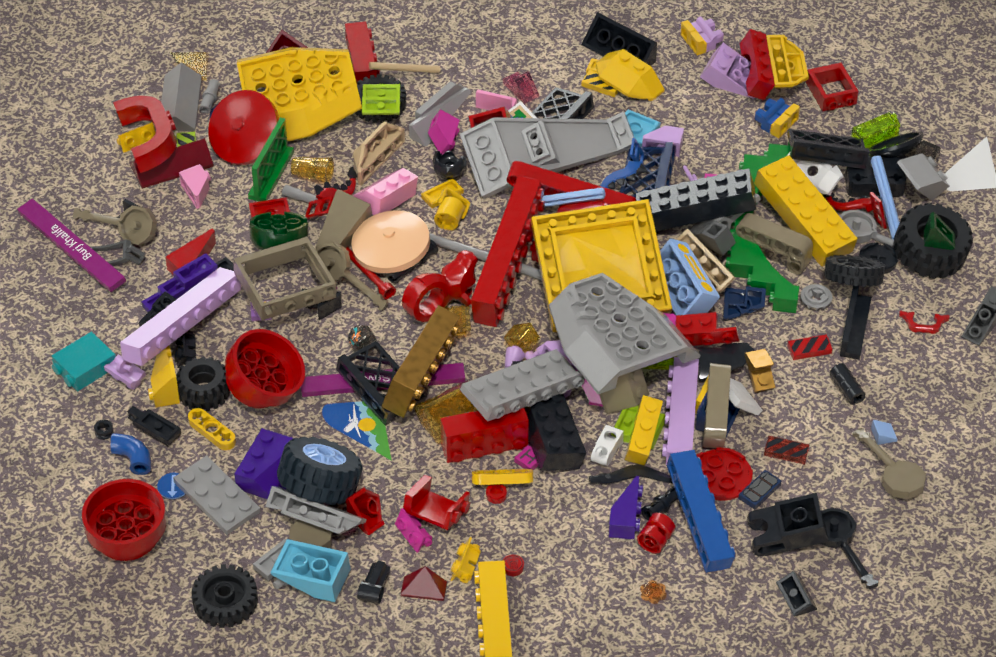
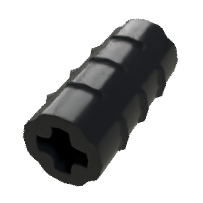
[830,363,866,405]

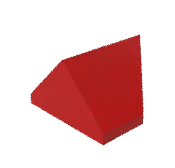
[346,487,385,535]

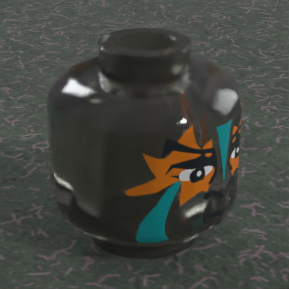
[347,325,377,355]

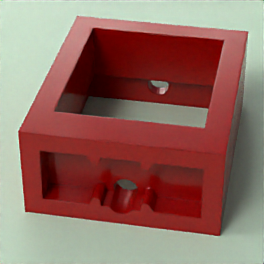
[806,62,859,112]

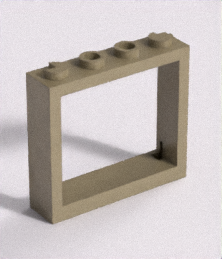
[234,237,336,320]

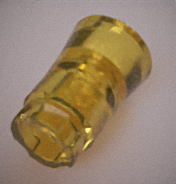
[291,156,334,183]

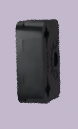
[845,157,906,197]

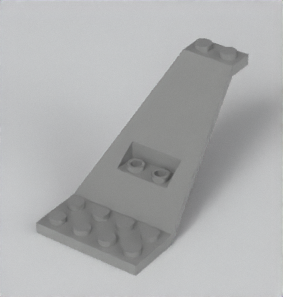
[460,112,635,199]

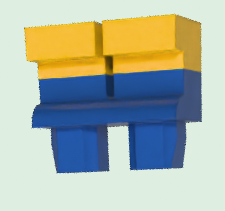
[755,98,800,138]

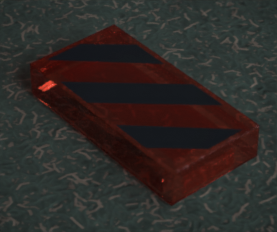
[764,436,810,465]

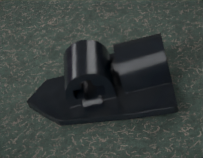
[697,343,756,381]

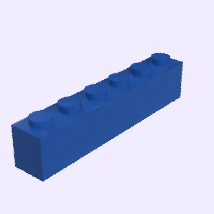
[666,450,735,573]

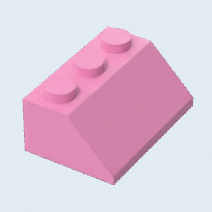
[353,168,418,215]

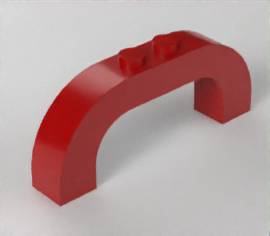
[113,95,177,173]

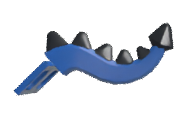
[600,138,647,189]

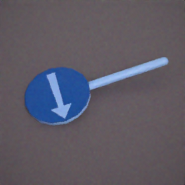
[157,472,185,499]

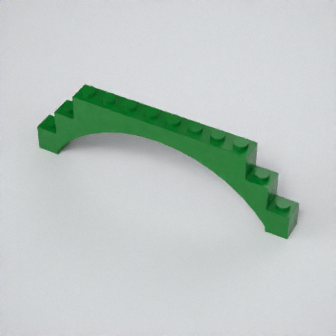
[725,142,799,313]

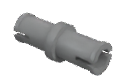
[199,79,220,114]

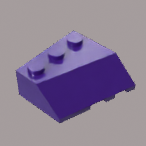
[234,428,293,499]

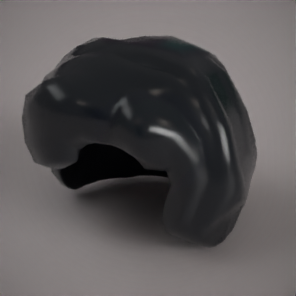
[432,150,467,180]

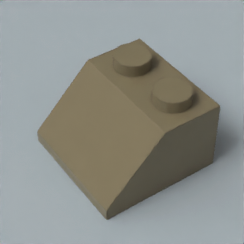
[599,369,650,413]

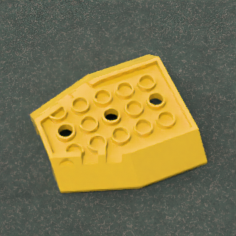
[237,47,362,142]

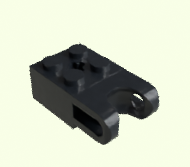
[747,493,829,557]

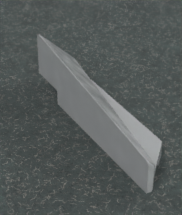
[409,81,471,146]
[265,486,367,534]

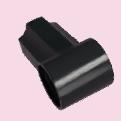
[357,561,391,604]

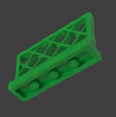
[248,117,294,202]

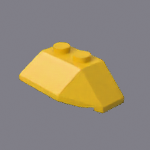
[766,35,809,88]
[596,49,665,101]

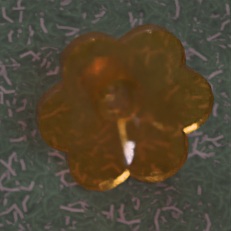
[640,580,667,604]

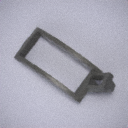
[78,239,145,269]

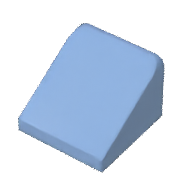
[871,420,898,445]

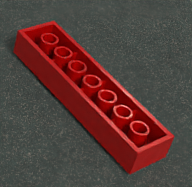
[471,176,545,328]

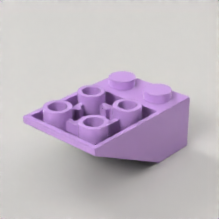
[700,43,755,98]

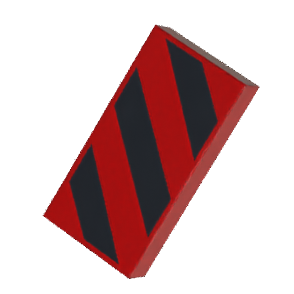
[787,334,833,360]

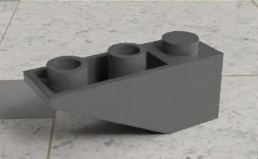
[689,220,736,256]
[961,286,996,346]

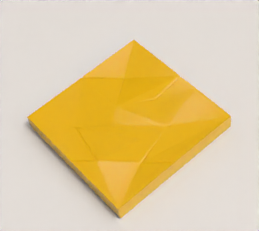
[531,199,672,332]

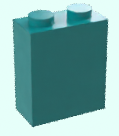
[51,331,116,392]

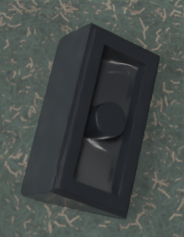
[776,571,817,617]

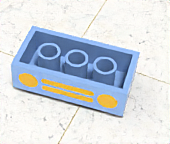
[660,238,720,315]

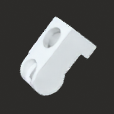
[591,425,623,466]

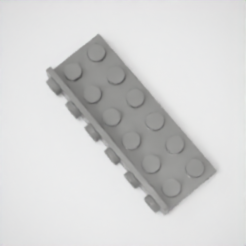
[460,349,585,421]

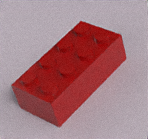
[440,408,529,463]

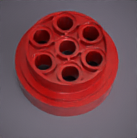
[225,329,305,409]
[82,479,167,561]

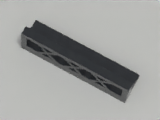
[840,285,872,360]

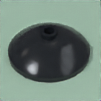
[868,131,924,159]

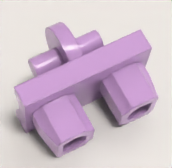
[104,354,146,390]

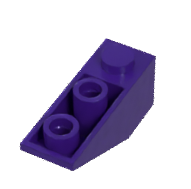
[609,476,643,540]

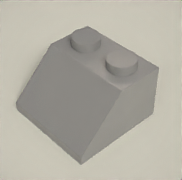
[897,153,950,200]

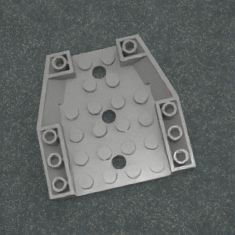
[549,273,701,394]

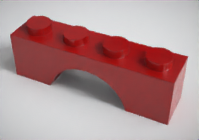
[739,29,775,100]

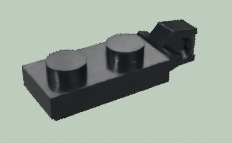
[127,406,181,446]

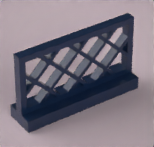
[620,142,675,198]

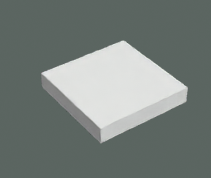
[729,378,763,415]

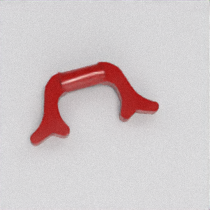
[899,311,950,334]

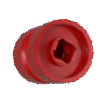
[637,513,676,554]

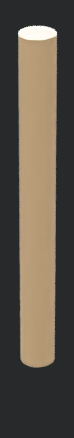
[369,62,440,73]

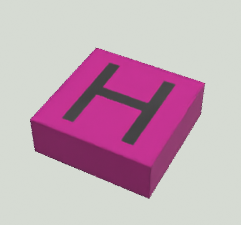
[514,445,538,470]

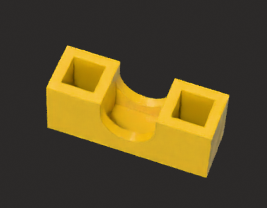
[624,395,663,466]

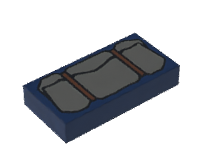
[738,470,782,510]

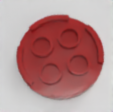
[696,447,753,501]

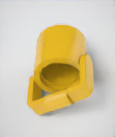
[434,187,470,231]

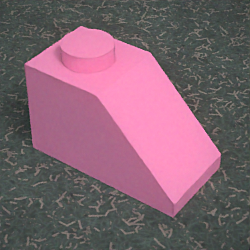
[179,164,211,209]

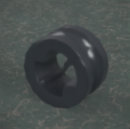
[94,419,114,440]

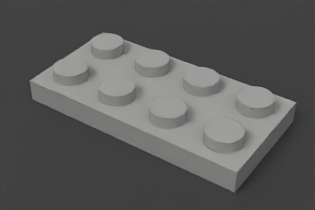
[173,455,261,535]

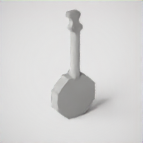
[840,209,894,248]

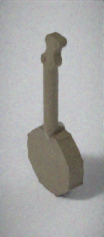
[73,205,157,246]
[313,242,388,310]
[853,428,926,499]
[289,520,333,548]

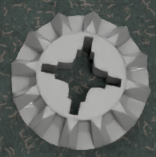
[800,284,832,311]

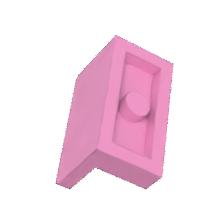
[476,90,517,110]

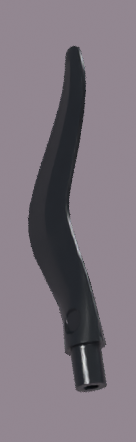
[589,464,673,485]

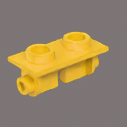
[116,122,156,153]
[450,537,481,583]

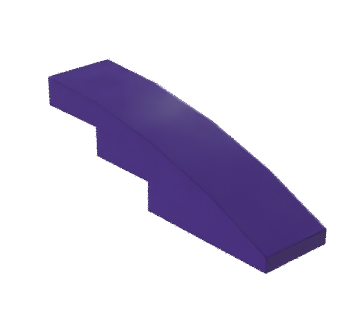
[141,254,218,312]

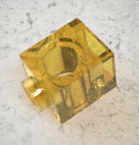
[503,323,540,352]

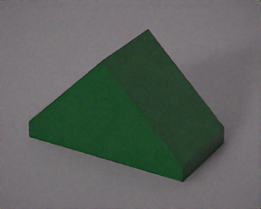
[924,212,955,250]

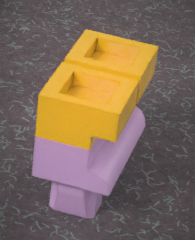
[680,16,724,56]

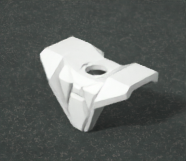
[787,152,844,195]

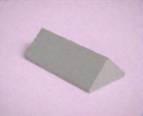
[161,62,202,131]

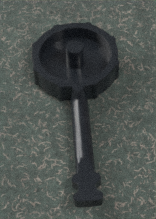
[821,507,879,589]

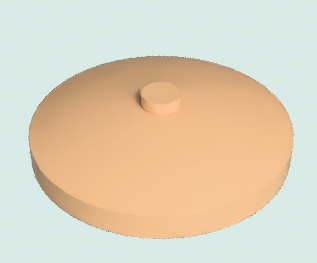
[351,210,430,273]

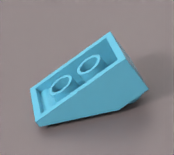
[271,539,351,602]

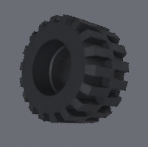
[176,357,230,411]

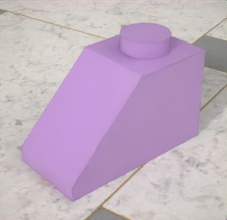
[642,126,684,157]

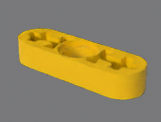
[188,408,236,451]
[472,469,533,485]

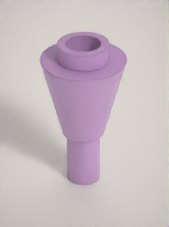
[505,346,525,368]

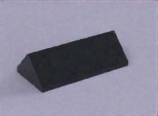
[581,12,657,66]

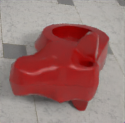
[402,250,478,322]

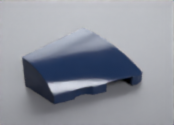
[723,286,766,321]

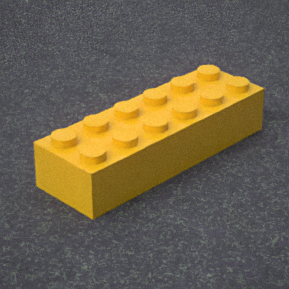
[754,155,858,267]

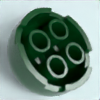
[249,212,309,251]

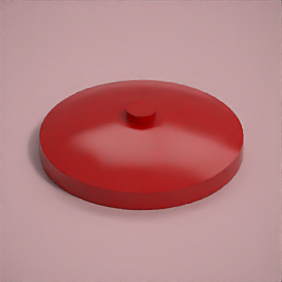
[208,90,279,165]

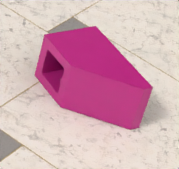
[428,109,460,155]

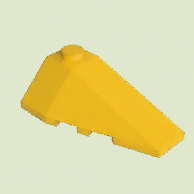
[148,346,180,408]

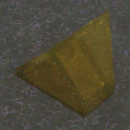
[169,52,209,80]

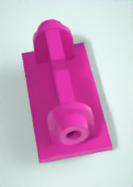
[395,508,433,553]

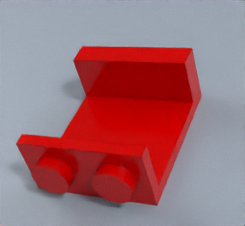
[403,474,471,530]

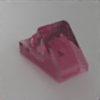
[503,71,539,104]

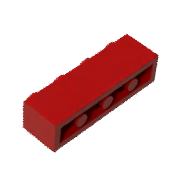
[345,21,380,84]

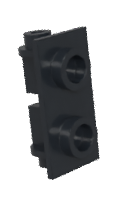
[174,331,196,368]

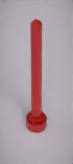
[346,247,396,300]

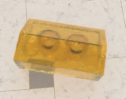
[414,380,478,444]

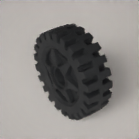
[355,74,406,123]
[824,255,885,287]
[192,564,258,628]

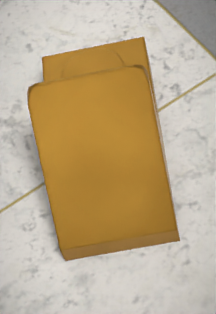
[745,349,776,393]

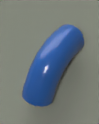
[110,433,151,475]

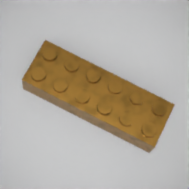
[381,305,460,418]

